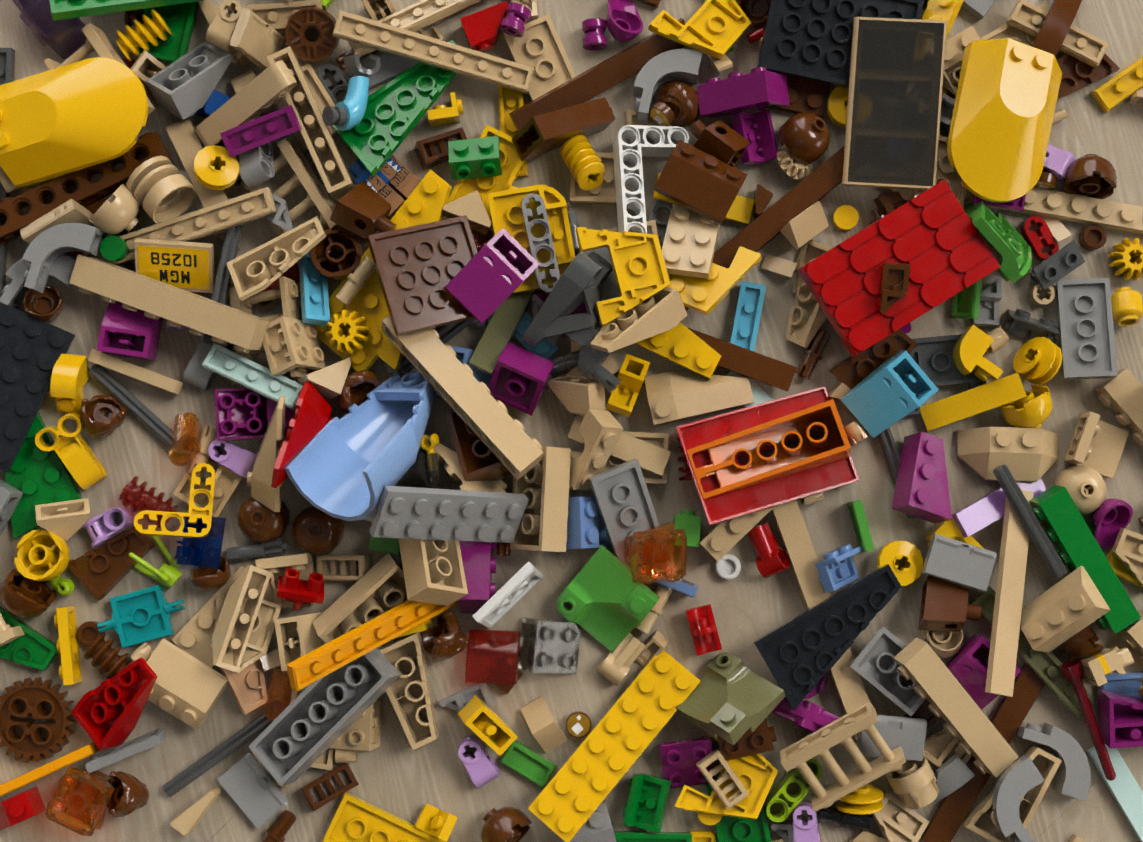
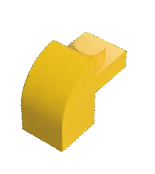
[953,325,1003,382]
[50,354,89,413]
[606,354,650,417]

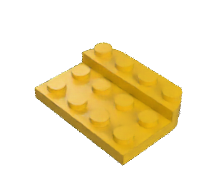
[487,184,576,294]

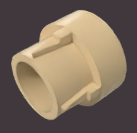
[886,756,940,809]

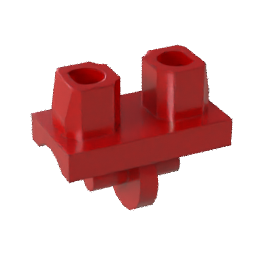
[276,568,324,611]
[685,604,722,656]

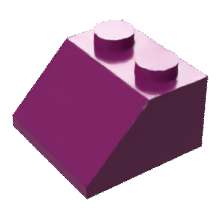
[489,342,555,416]

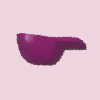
[606,0,643,42]
[1092,498,1133,549]

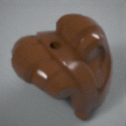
[654,80,699,127]
[337,370,381,413]
[79,395,128,438]
[422,609,468,660]
[106,771,149,817]

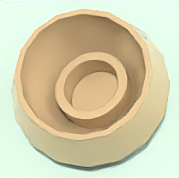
[920,629,964,658]

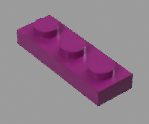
[220,105,302,157]

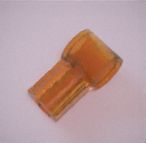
[168,412,201,467]
[264,667,293,721]

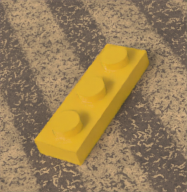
[54,606,82,686]

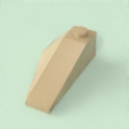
[247,396,285,512]

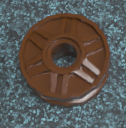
[285,7,340,61]

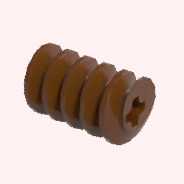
[84,634,134,680]

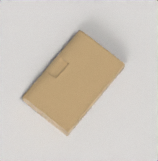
[229,8,285,70]
[20,199,94,244]

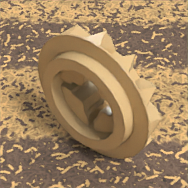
[777,144,813,180]

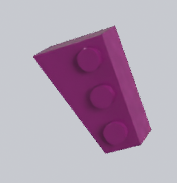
[697,67,790,118]
[892,432,952,524]
[458,541,497,613]
[1098,688,1143,748]

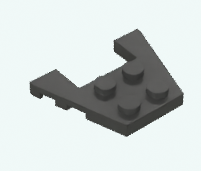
[906,334,987,416]

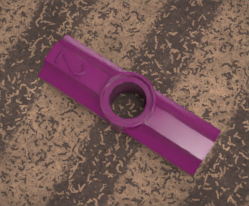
[772,697,840,733]

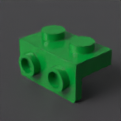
[448,136,502,180]
[622,773,671,833]

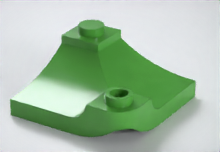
[963,201,1032,283]
[556,545,660,652]

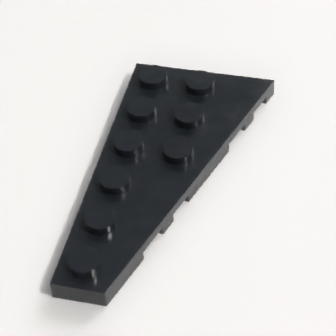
[753,564,902,711]

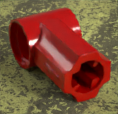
[747,523,790,578]

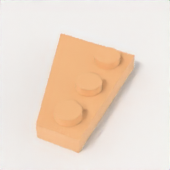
[209,644,268,715]

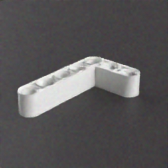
[613,125,689,234]

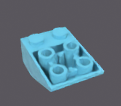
[840,350,939,438]

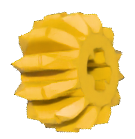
[1108,238,1143,281]
[325,310,371,353]

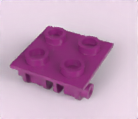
[659,736,715,789]

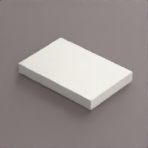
[472,561,544,628]

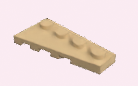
[171,565,246,669]

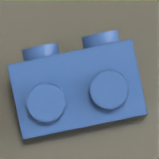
[815,544,863,593]

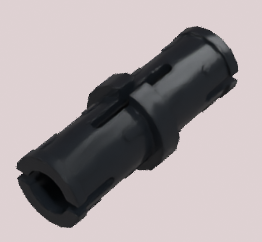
[817,806,872,831]

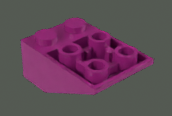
[444,228,540,324]
[97,301,163,361]
[214,388,297,441]
[946,634,1021,710]

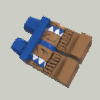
[349,155,421,220]

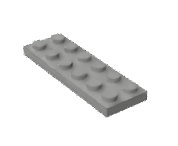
[369,485,529,543]

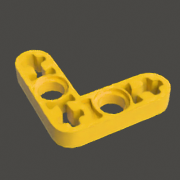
[134,463,215,538]

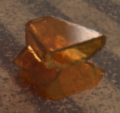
[624,522,687,584]
[45,766,115,836]

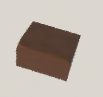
[753,184,773,219]

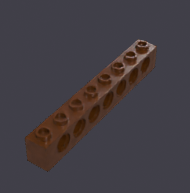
[0,131,174,246]

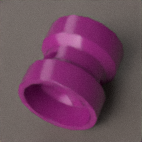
[499,2,531,38]
[582,18,607,51]

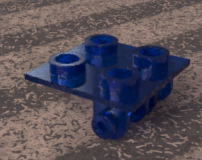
[174,516,226,569]

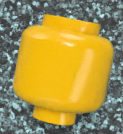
[1111,287,1143,326]

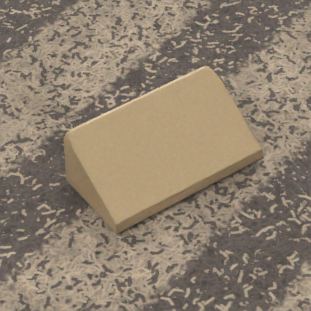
[781,201,829,250]

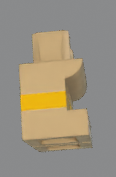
[1069,646,1134,687]

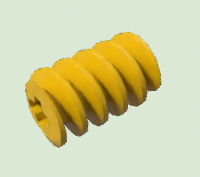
[116,9,173,61]
[560,135,605,190]

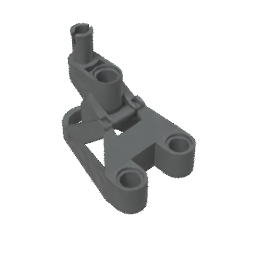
[523,251,621,393]

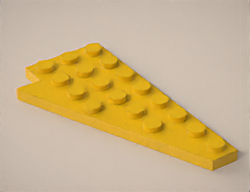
[313,169,452,372]

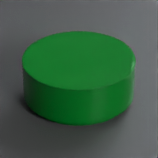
[100,235,128,262]

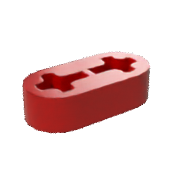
[1021,216,1059,262]

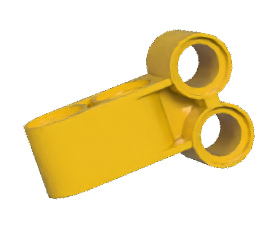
[35,412,107,490]

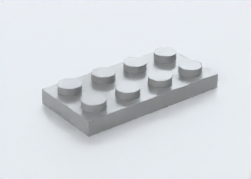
[1056,278,1118,380]
[588,459,668,568]

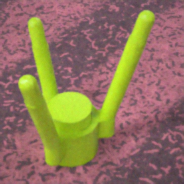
[129,527,183,589]

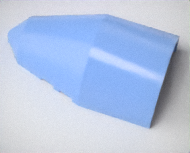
[284,369,436,521]

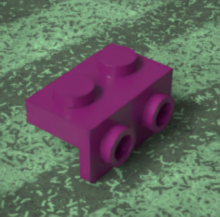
[732,109,778,165]

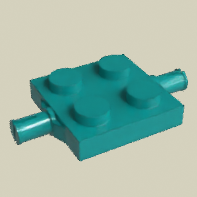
[97,584,186,648]

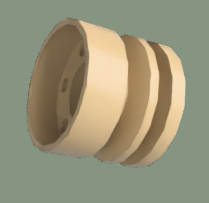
[126,156,196,224]

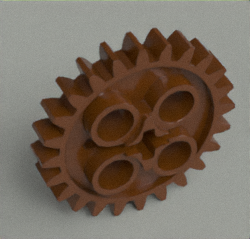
[0,677,77,762]

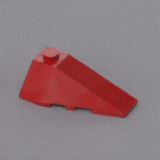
[271,381,332,488]
[71,658,158,750]

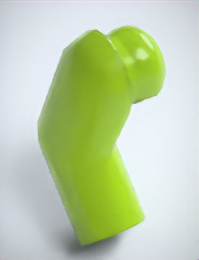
[48,576,75,595]

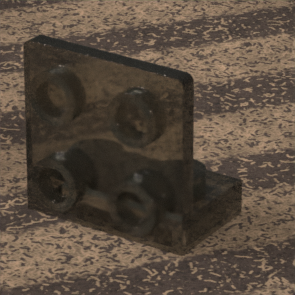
[518,617,581,674]

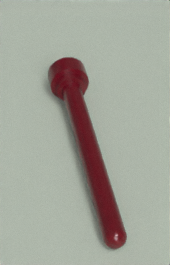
[1060,660,1116,781]

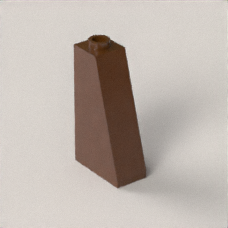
[512,97,615,161]

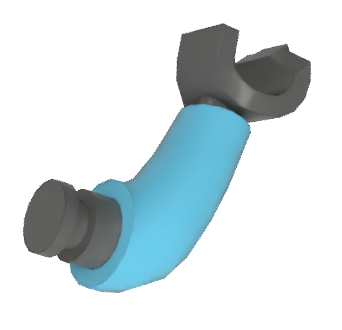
[322,52,381,130]

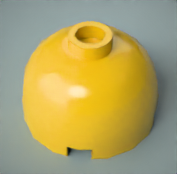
[999,384,1053,428]
[15,529,70,581]

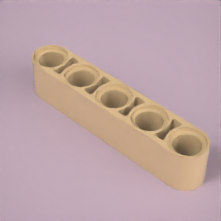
[194,60,297,147]
[166,118,242,236]

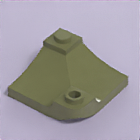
[675,653,785,745]

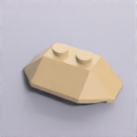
[956,427,1059,482]
[212,565,282,673]

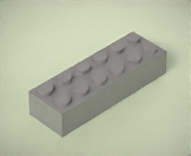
[248,648,401,786]

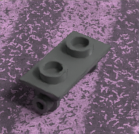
[1030,241,1085,290]
[1003,309,1060,342]

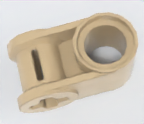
[206,0,243,53]

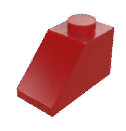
[460,1,508,53]
[0,786,46,830]

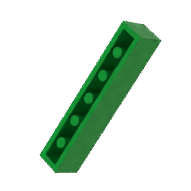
[1030,485,1141,634]

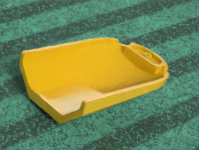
[947,38,1062,203]
[0,57,148,188]

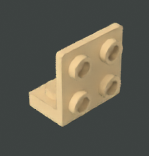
[262,316,326,376]
[1064,412,1129,478]
[255,553,316,608]
[329,695,382,751]

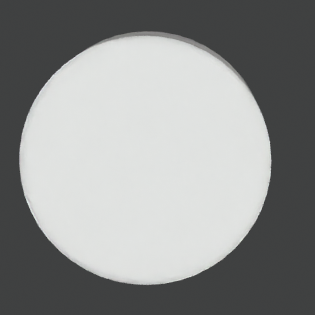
[715,554,741,580]

